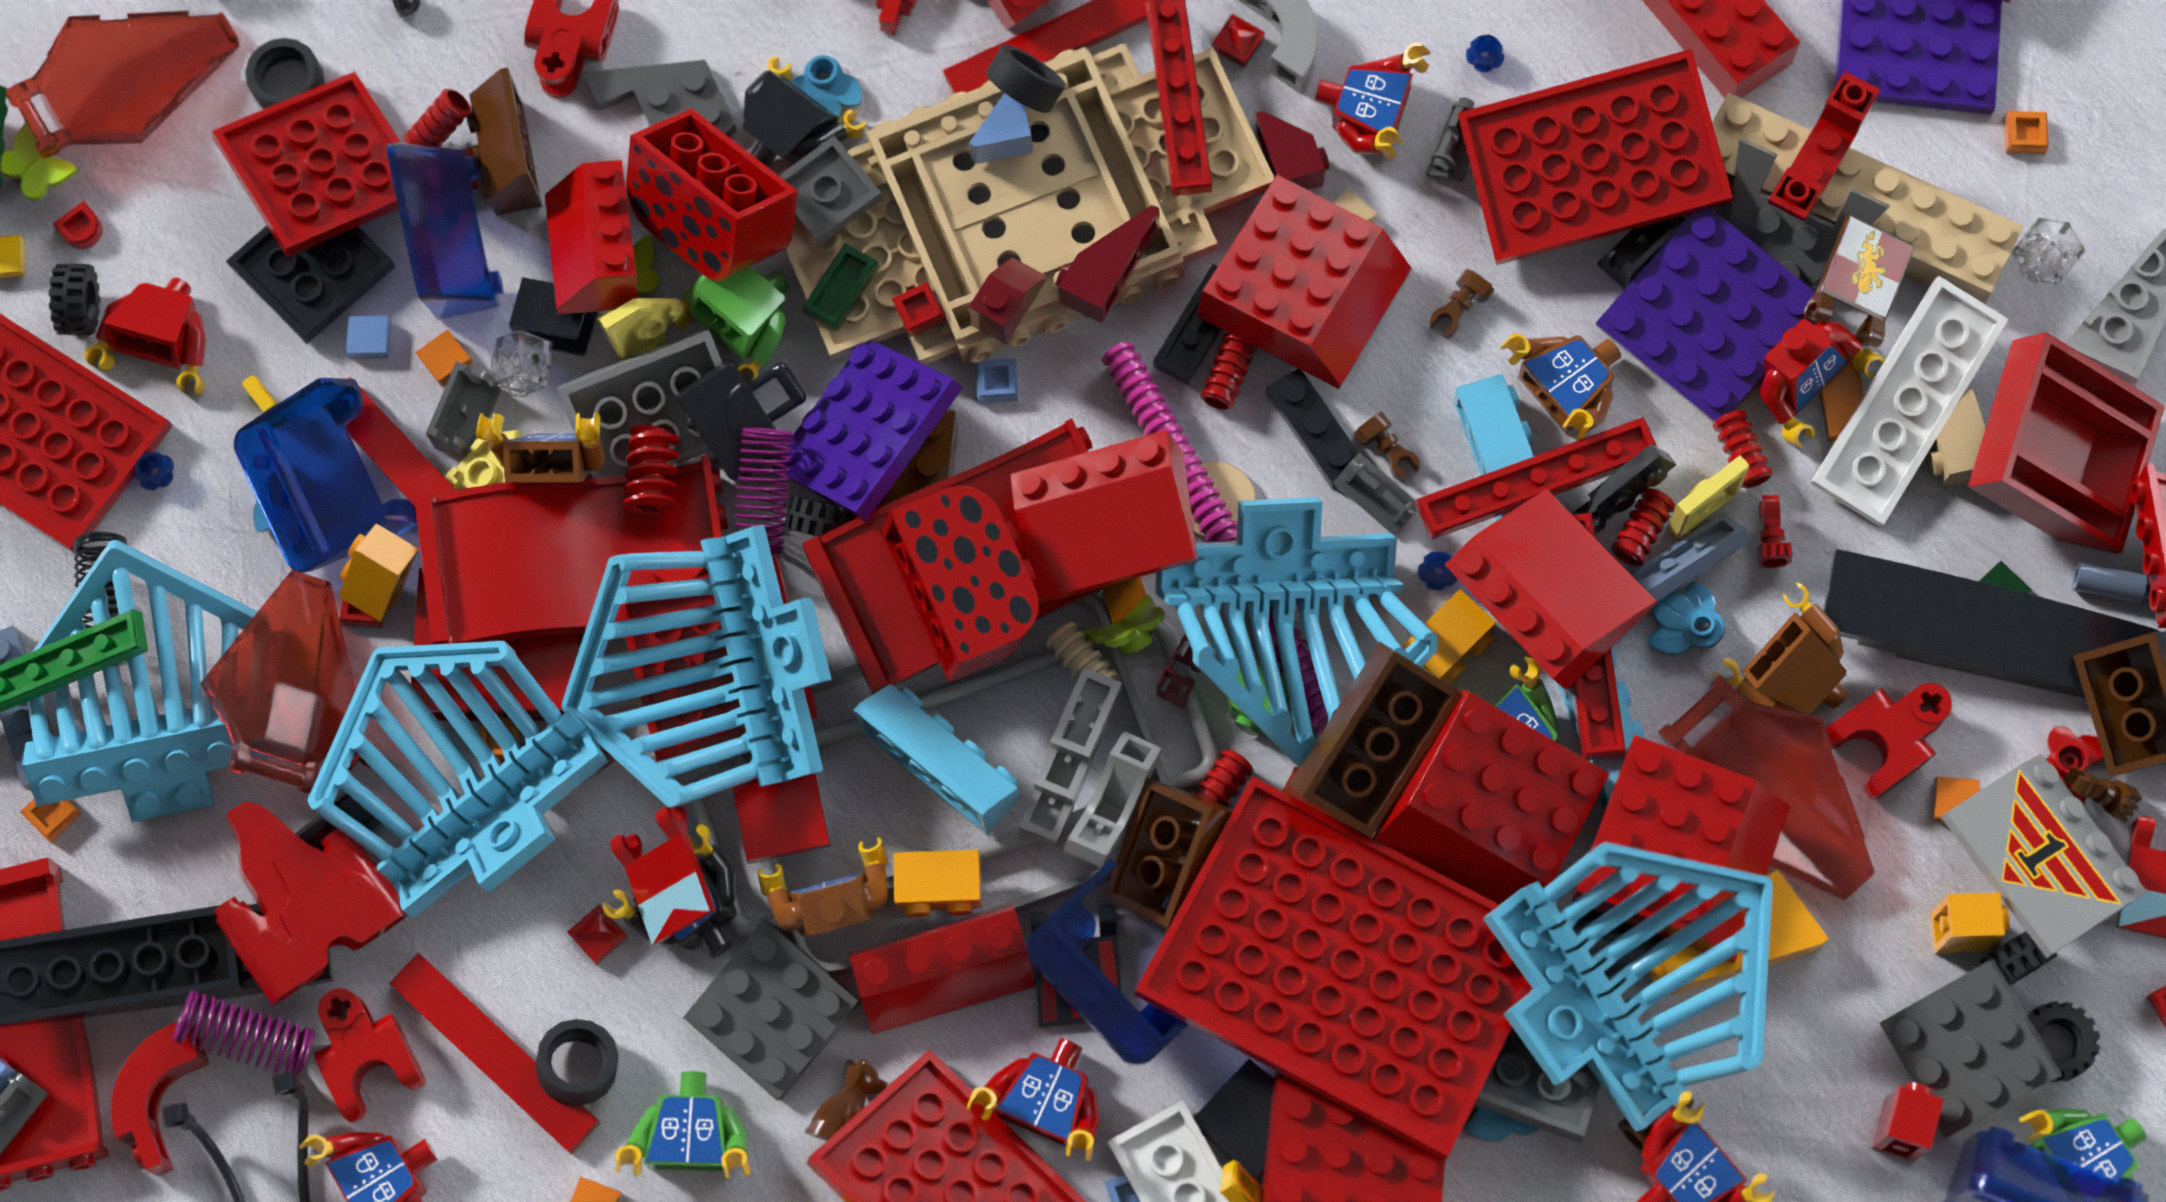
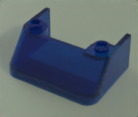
[1026,859,1189,1066]
[1944,1126,2150,1202]

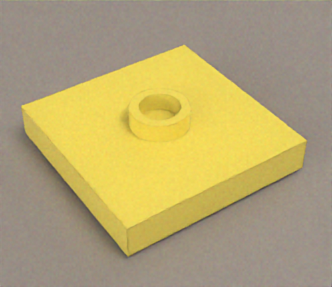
[1666,455,1749,541]

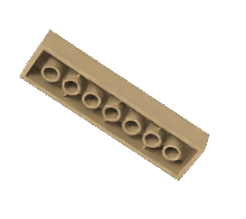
[1712,93,2024,304]

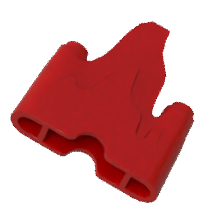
[214,801,408,1006]

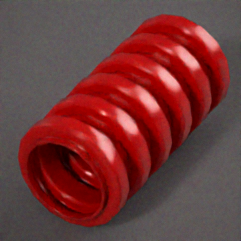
[404,88,471,159]
[1200,333,1257,410]
[1712,410,1773,489]
[1611,488,1675,566]
[1192,749,1254,807]

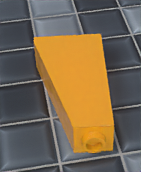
[1649,869,1829,995]

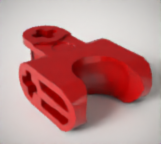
[524,0,620,98]
[1821,683,1952,800]
[314,988,426,1124]

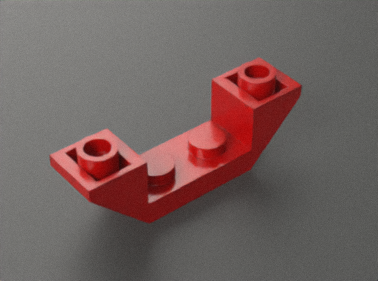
[1767,71,1881,222]

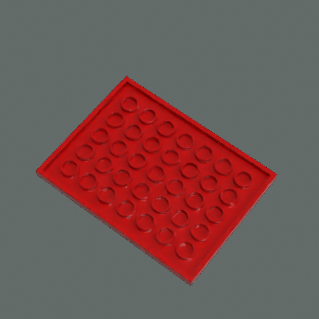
[1134,776,1532,1161]

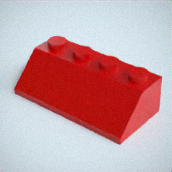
[544,160,638,315]
[849,905,1036,1035]

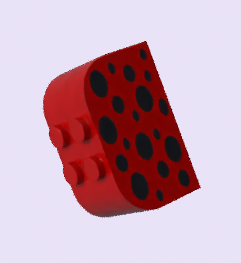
[626,108,798,281]
[881,486,1039,683]

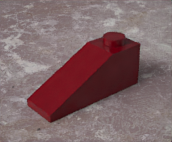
[1056,205,1160,323]

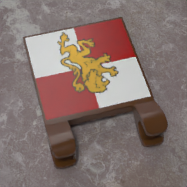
[1803,215,1915,347]

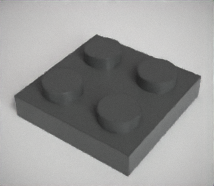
[779,135,883,246]

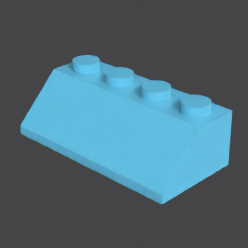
[854,684,1020,836]

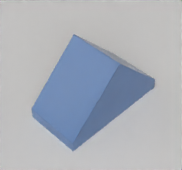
[969,93,1033,164]

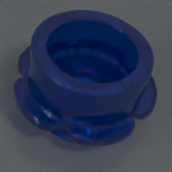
[1466,34,1504,73]
[134,452,174,491]
[1418,551,1458,591]

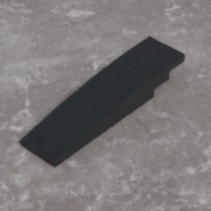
[1823,549,2159,698]
[0,903,334,1028]

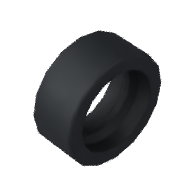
[245,38,325,109]
[986,45,1065,113]
[536,1019,619,1106]

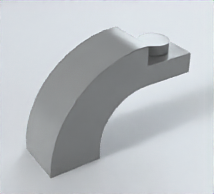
[1238,0,1318,94]
[1064,731,1162,868]

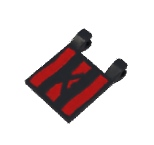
[1030,905,1124,1028]

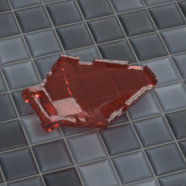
[6,10,240,158]
[200,570,356,794]
[1658,676,1876,900]

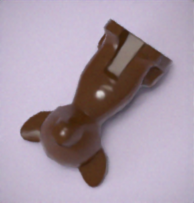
[805,1059,887,1141]

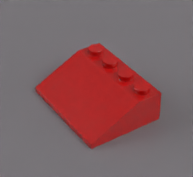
[1011,430,1198,604]
[1444,488,1658,690]

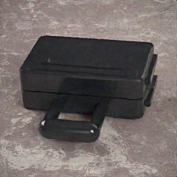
[676,362,806,480]

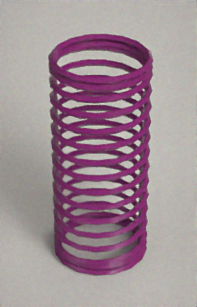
[733,427,794,555]
[173,990,315,1076]

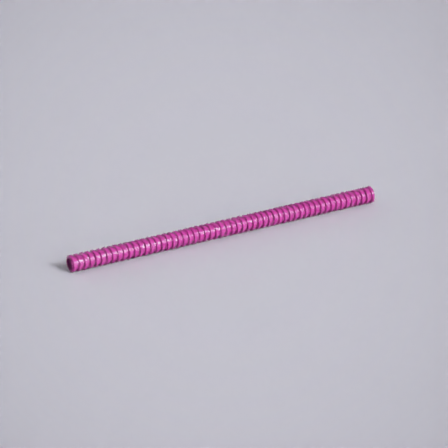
[1102,342,1379,827]

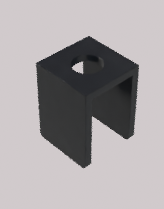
[509,277,598,356]

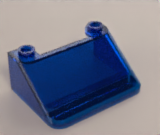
[386,143,504,320]
[234,378,417,573]

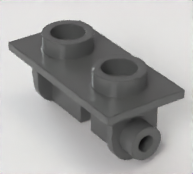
[1426,97,1474,182]
[1333,452,1417,536]
[0,1070,49,1155]

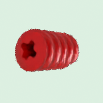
[622,425,681,516]

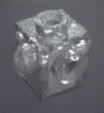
[2011,218,2086,285]
[491,330,553,397]

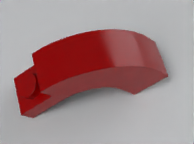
[111,1021,210,1176]

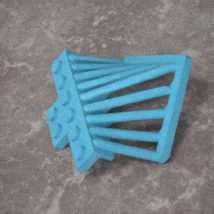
[1155,497,1438,768]
[562,525,832,808]
[23,540,288,822]
[307,641,608,919]
[1483,842,1773,1132]

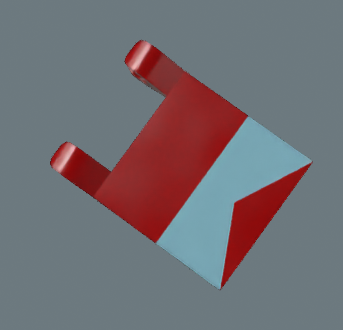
[610,806,715,945]
[2116,816,2166,938]

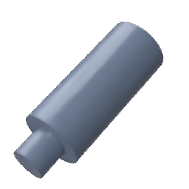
[2072,561,2151,604]

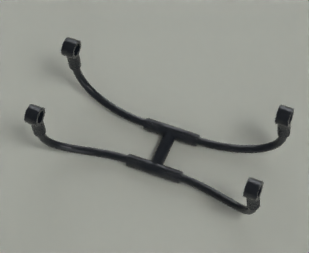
[161,1071,310,1202]

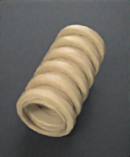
[1046,622,1119,681]

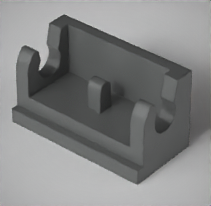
[426,361,502,458]

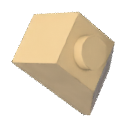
[1927,389,1986,488]

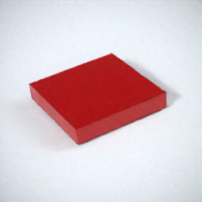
[733,773,831,864]

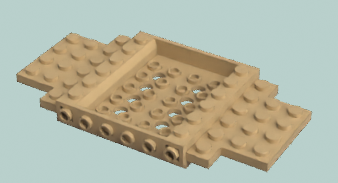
[785,43,1274,365]

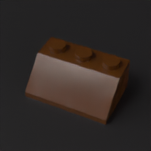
[466,67,542,216]
[2073,631,2166,777]
[1103,778,1233,928]

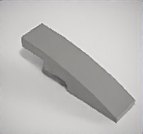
[1018,668,1122,846]

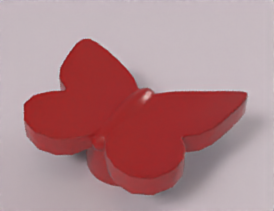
[2045,726,2104,806]

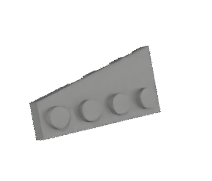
[2065,229,2166,385]

